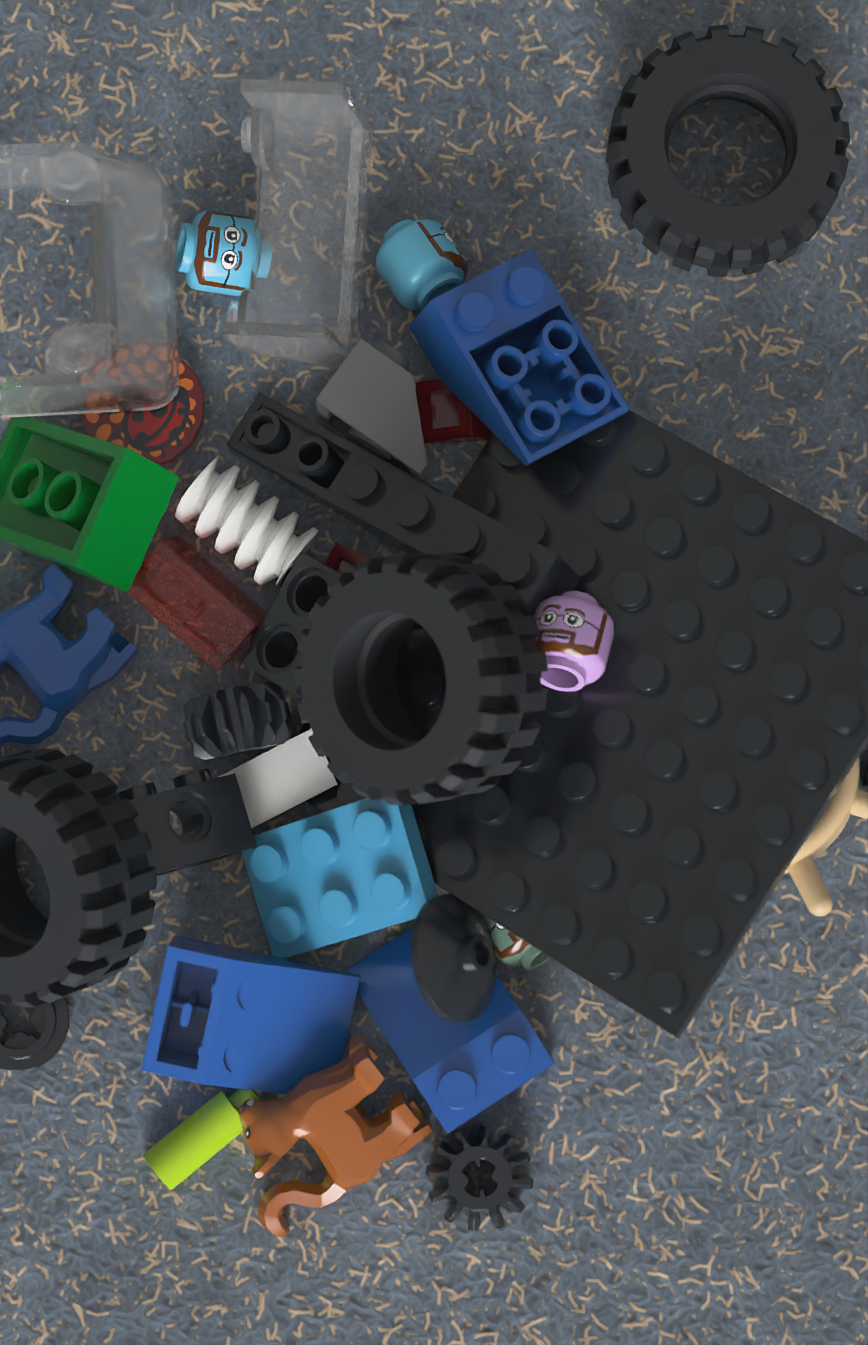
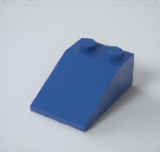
[344,926,555,1134]

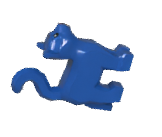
[0,563,138,759]

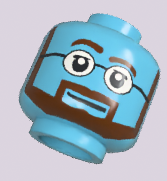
[175,211,270,296]
[376,219,468,311]

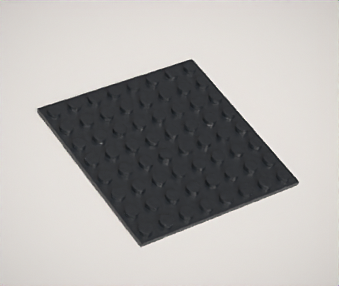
[297,410,868,1039]

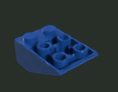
[408,249,630,466]
[141,935,361,1094]

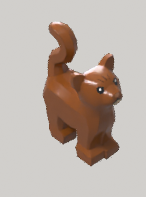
[238,1032,433,1237]

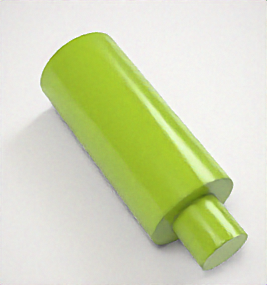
[143,1089,261,1190]

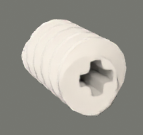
[175,456,318,586]

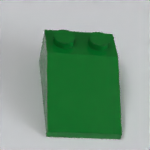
[0,412,180,592]

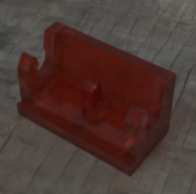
[127,535,267,672]

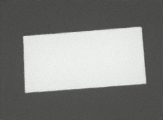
[219,729,337,828]

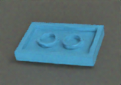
[242,798,438,959]

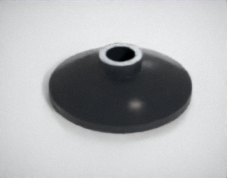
[411,894,496,1023]

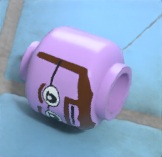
[533,591,614,691]

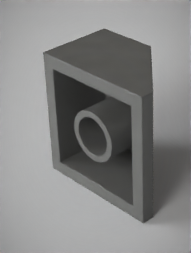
[316,338,427,482]

